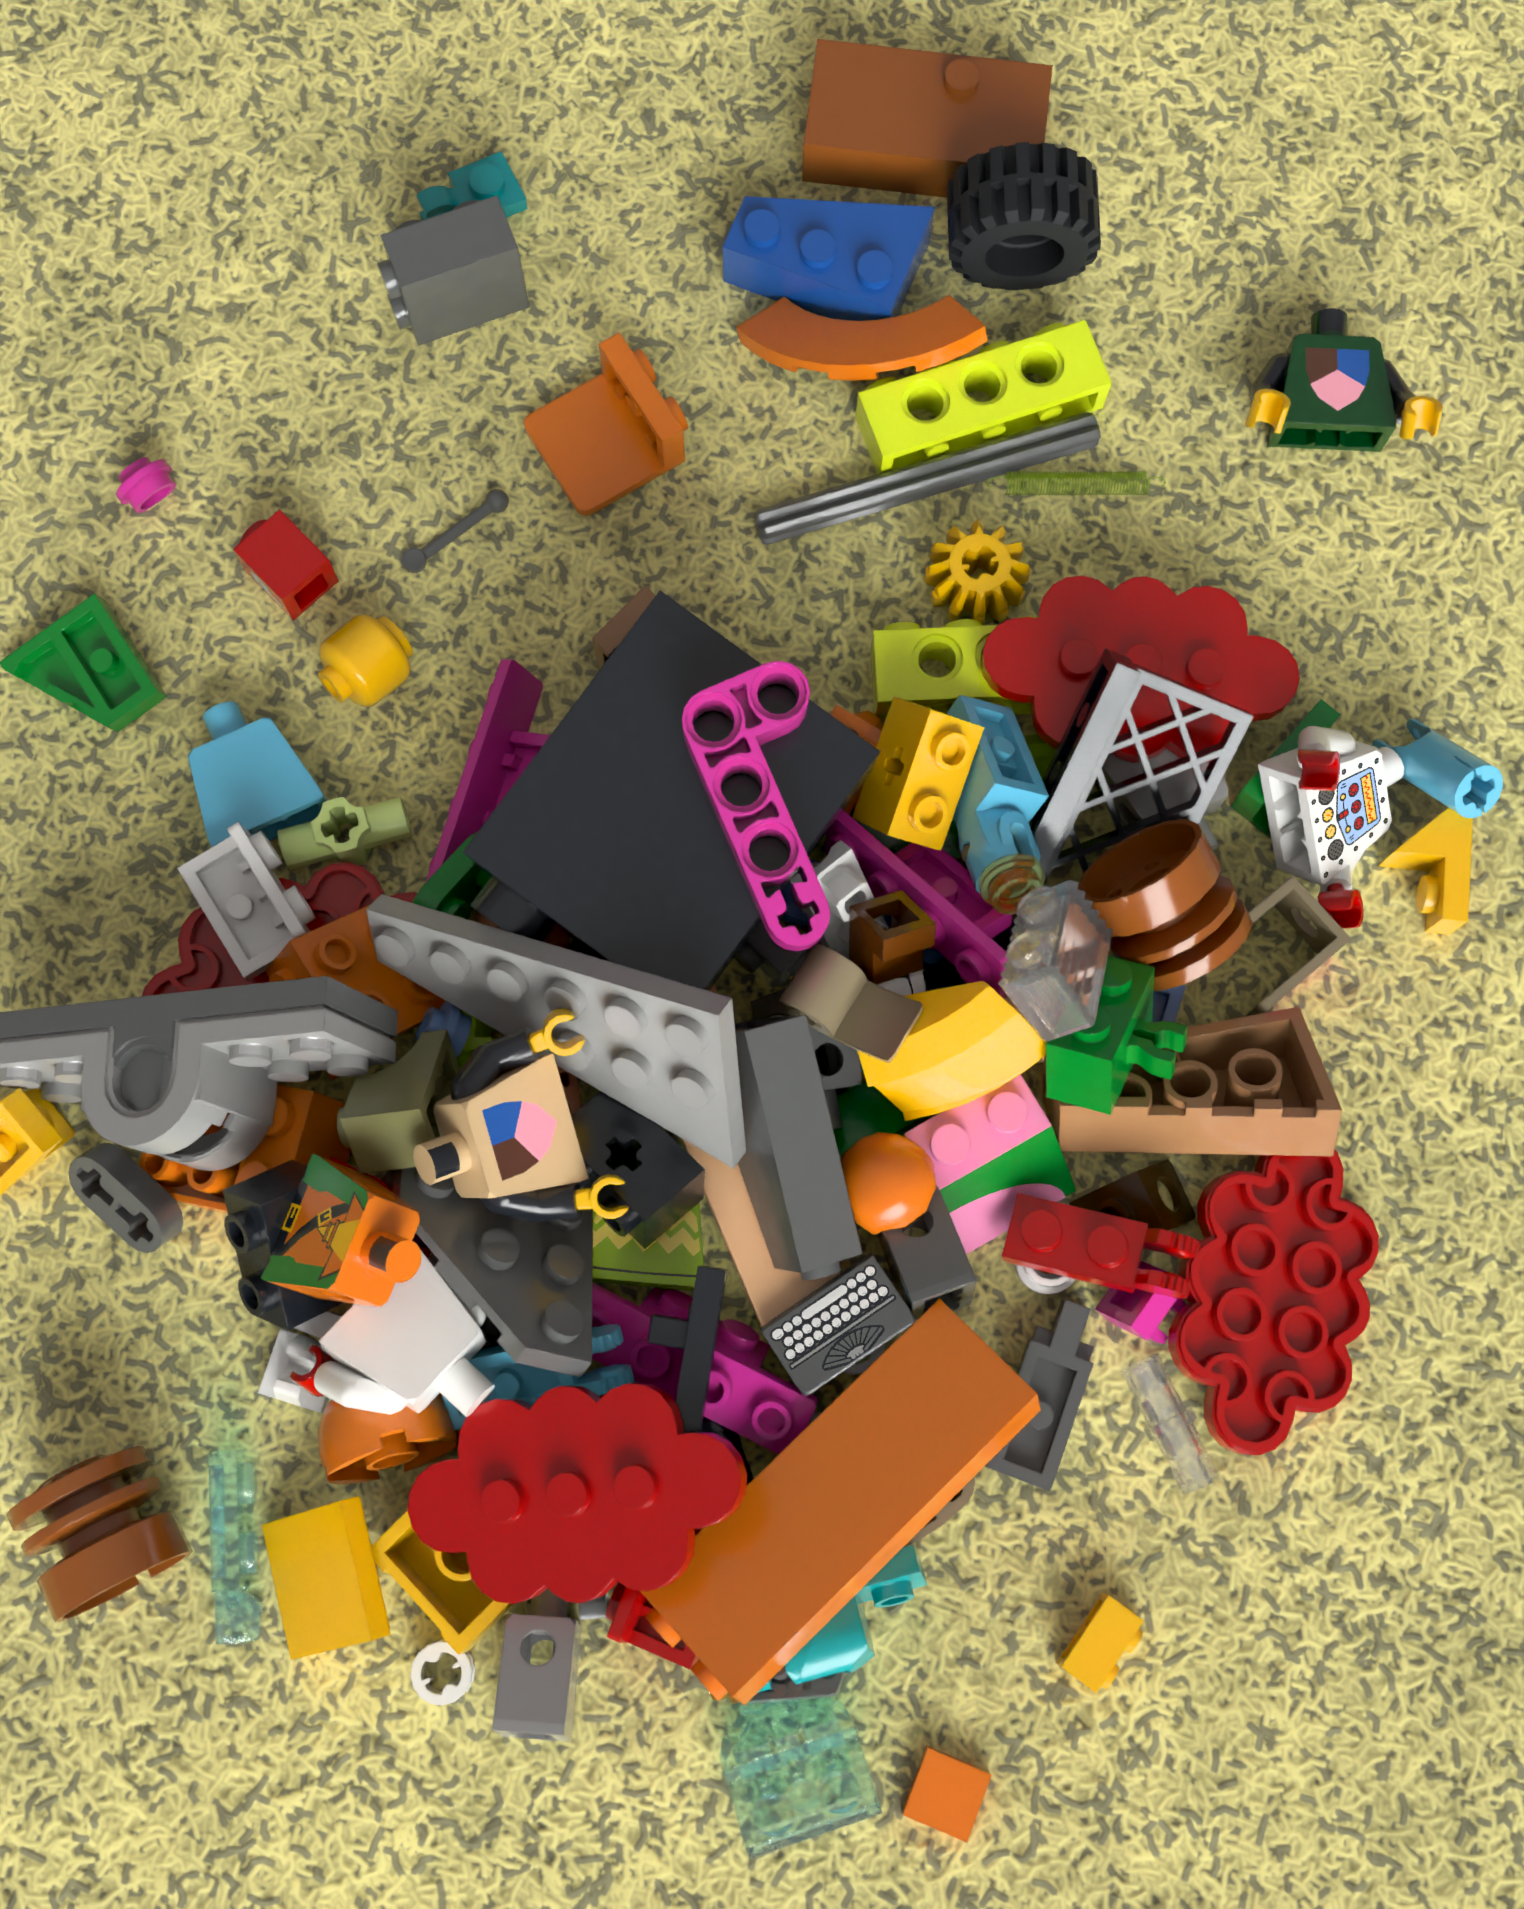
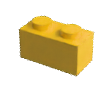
[1056,1593,1144,1693]

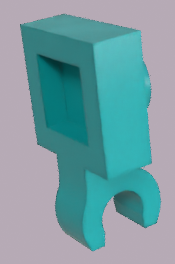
[416,151,527,221]

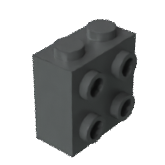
[377,195,529,346]

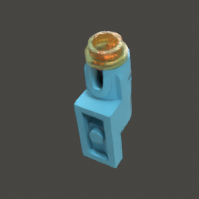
[947,695,1049,915]

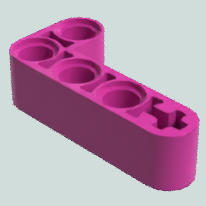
[682,661,830,951]

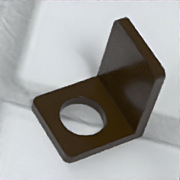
[1069,1160,1196,1230]

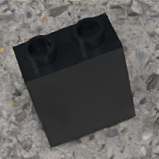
[463,590,881,991]

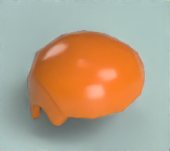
[840,1132,936,1235]

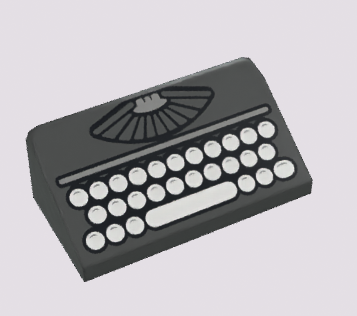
[760,1253,916,1396]

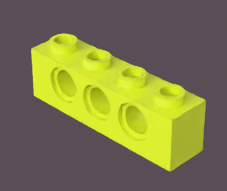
[855,319,1112,474]
[870,616,1037,720]

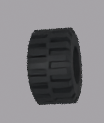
[947,142,1101,290]

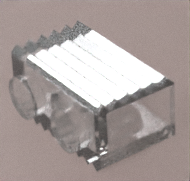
[998,880,1113,1042]

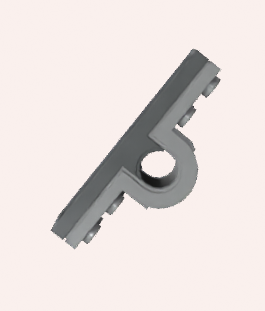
[0,976,398,1171]

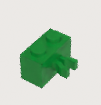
[1046,952,1188,1115]

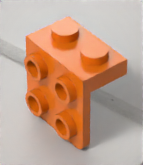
[524,332,688,516]
[266,897,446,1081]

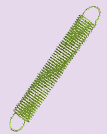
[987,471,1166,495]

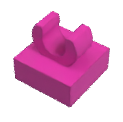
[1095,1261,1186,1344]

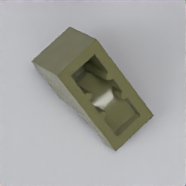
[337,1029,460,1174]

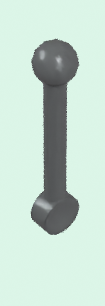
[402,489,509,573]

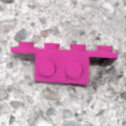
[426,659,550,882]
[824,810,1013,999]
[592,1283,818,1454]

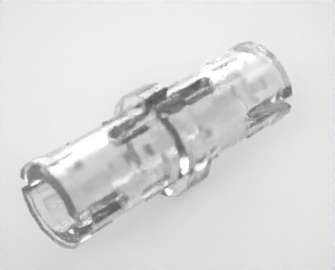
[1120,1353,1220,1494]

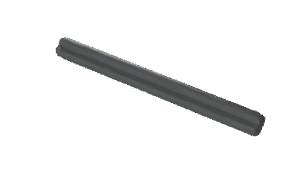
[754,412,1101,545]

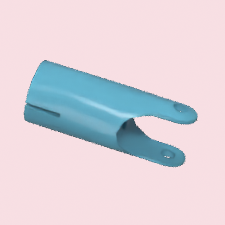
[1372,718,1503,818]

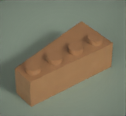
[1043,1007,1342,1156]

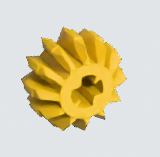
[924,519,1030,625]

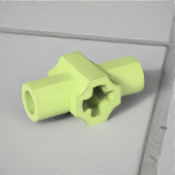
[277,797,412,870]

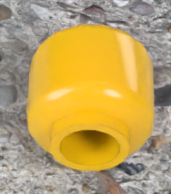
[318,615,413,707]

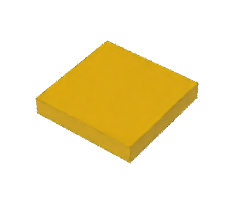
[261,1496,391,1660]

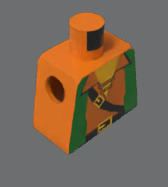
[261,1154,421,1307]

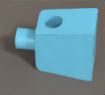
[188,701,328,847]

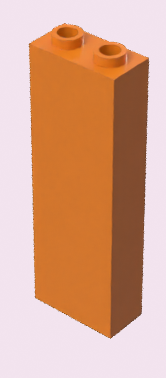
[640,1298,1041,1705]

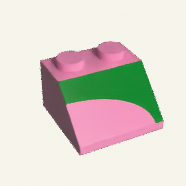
[903,1074,1077,1254]

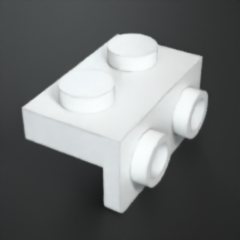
[177,822,316,981]

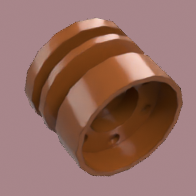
[1077,819,1253,991]
[7,1446,193,1623]

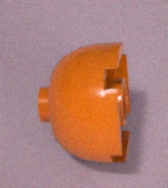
[318,1393,458,1484]

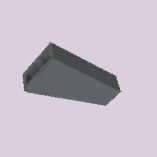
[735,1015,862,1280]

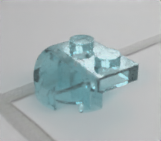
[721,1697,882,1859]

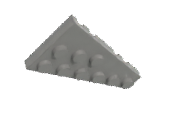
[366,894,746,1169]

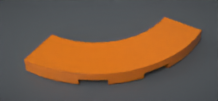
[736,295,988,381]

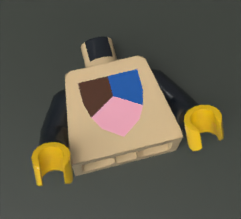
[413,1008,629,1223]

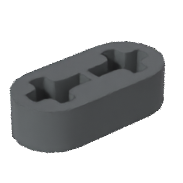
[68,1143,183,1253]

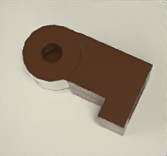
[849,890,936,996]

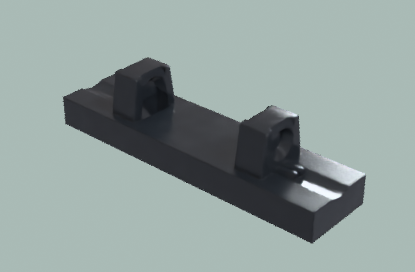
[647,1265,728,1433]

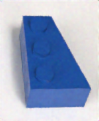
[722,196,935,321]

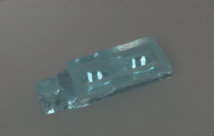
[208,1449,264,1644]

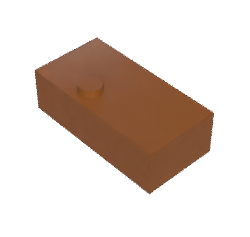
[802,39,1053,198]

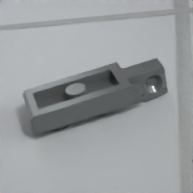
[985,1299,1094,1491]

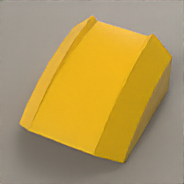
[857,981,1046,1121]
[372,1510,513,1655]

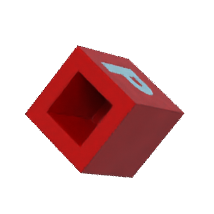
[233,509,339,621]

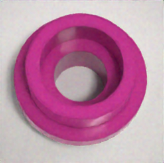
[116,457,176,513]

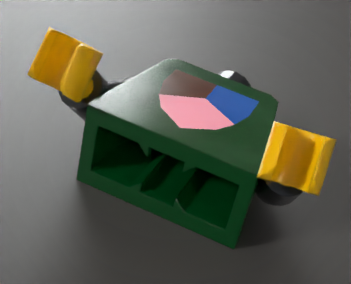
[1245,308,1443,452]

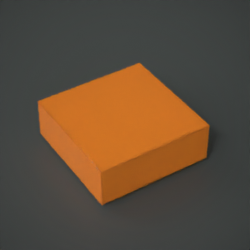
[901,1745,992,1843]

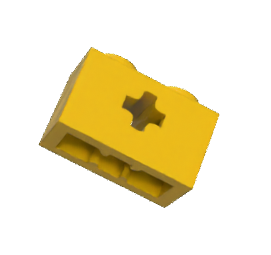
[852,696,984,851]

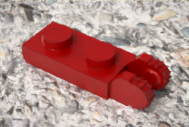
[1002,1193,1201,1299]

